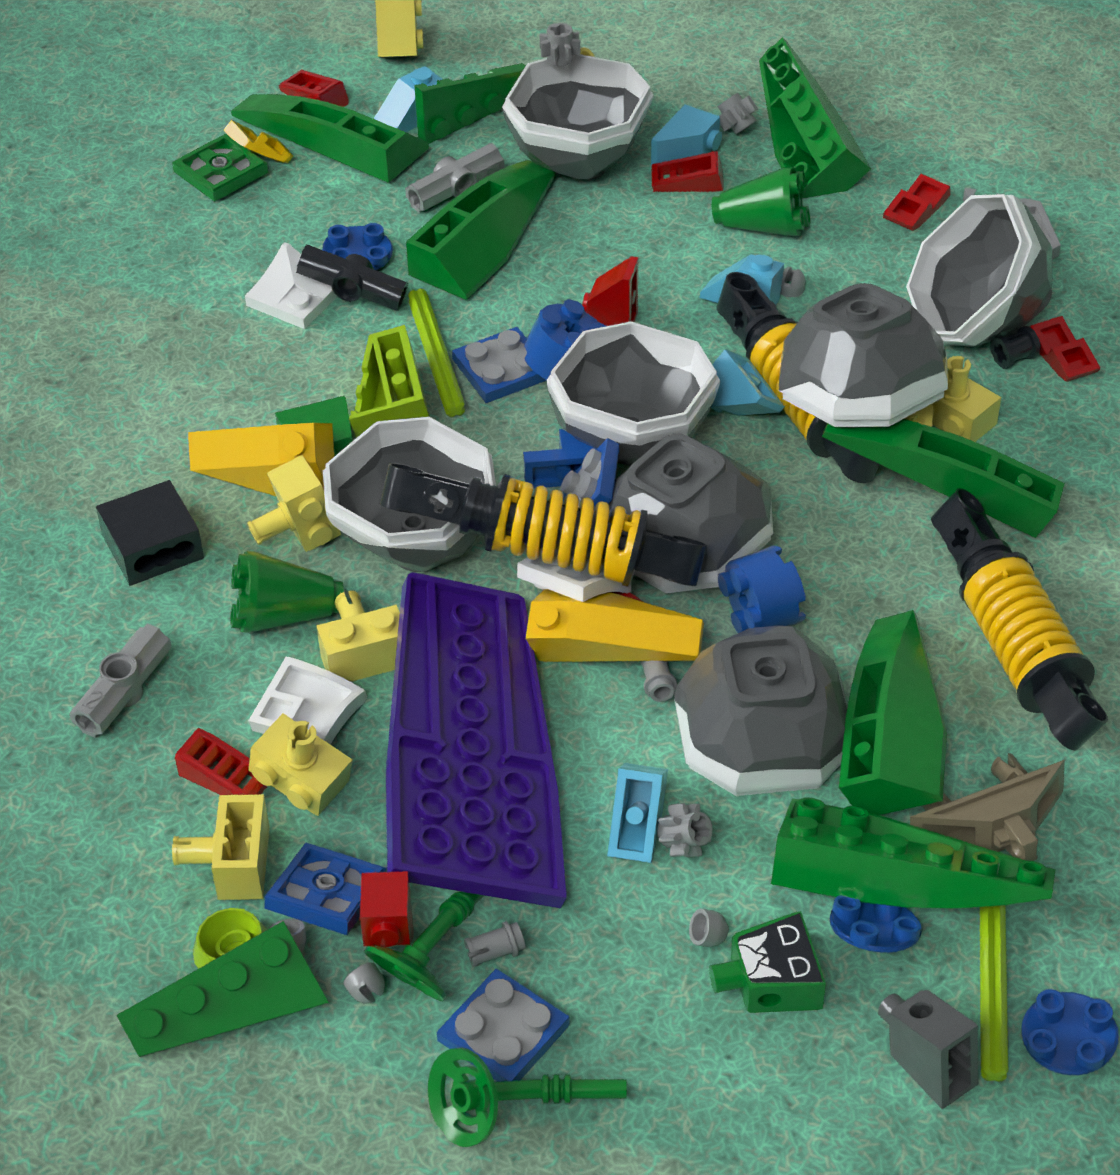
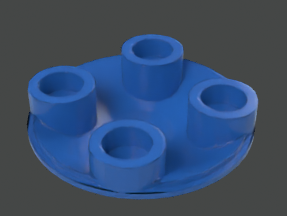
[322,223,393,270]
[830,895,922,953]
[1021,989,1119,1075]

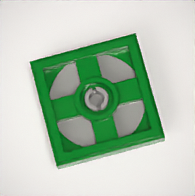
[172,134,268,202]

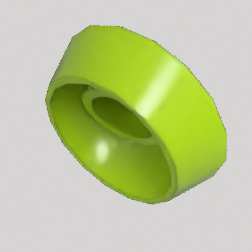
[193,908,268,969]

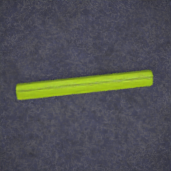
[408,288,465,418]
[980,905,1008,1082]

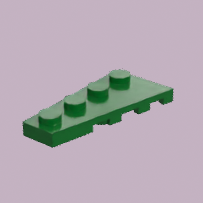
[414,63,526,144]
[116,921,329,1057]

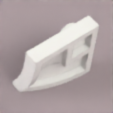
[245,242,337,329]
[517,552,631,602]
[248,656,367,745]

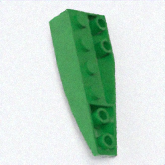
[759,37,871,198]
[231,94,429,183]
[406,160,556,300]
[822,419,1065,538]
[839,610,947,815]
[771,797,1056,909]

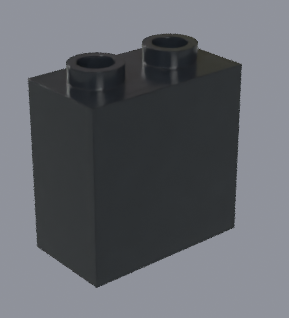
[96,480,204,586]

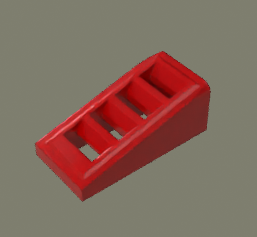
[279,70,349,107]
[652,151,724,192]
[175,728,268,795]

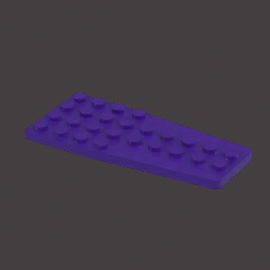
[386,572,567,908]

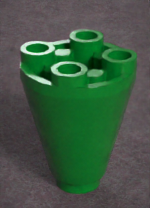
[711,166,810,237]
[230,551,344,633]

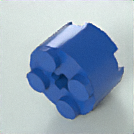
[524,299,606,380]
[718,545,806,633]

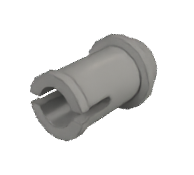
[641,660,677,702]
[464,921,525,967]

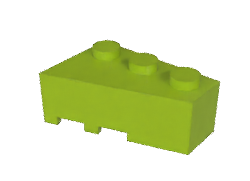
[349,325,430,438]

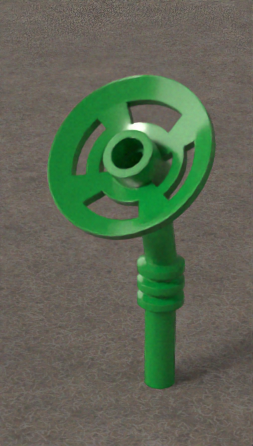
[364,891,484,1001]
[428,1048,627,1147]

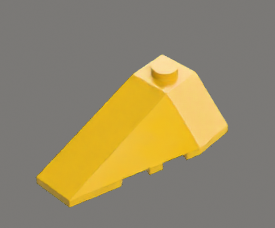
[188,423,334,497]
[526,589,704,662]

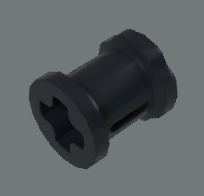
[990,326,1040,369]

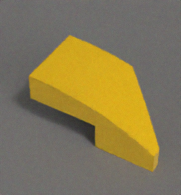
[223,120,293,164]

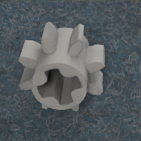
[539,23,580,66]
[717,93,758,135]
[658,803,712,857]

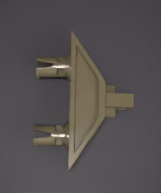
[910,753,1065,861]

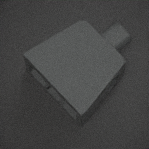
[878,990,978,1109]

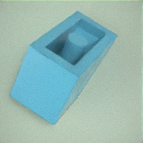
[374,66,442,132]
[651,104,722,166]
[700,254,784,305]
[711,349,785,416]
[607,763,668,863]

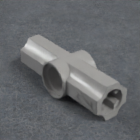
[405,143,504,213]
[70,624,172,738]

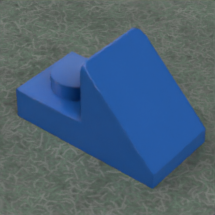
[523,429,596,489]

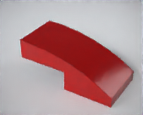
[883,174,951,231]
[1030,316,1101,382]

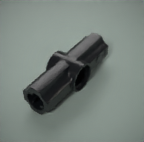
[296,244,409,311]

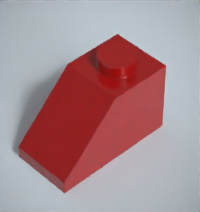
[582,256,639,326]
[360,871,414,947]

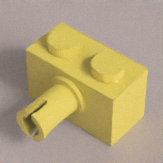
[375,0,424,57]
[932,356,1001,442]
[247,455,341,552]
[316,591,400,682]
[249,713,353,816]
[172,794,269,900]

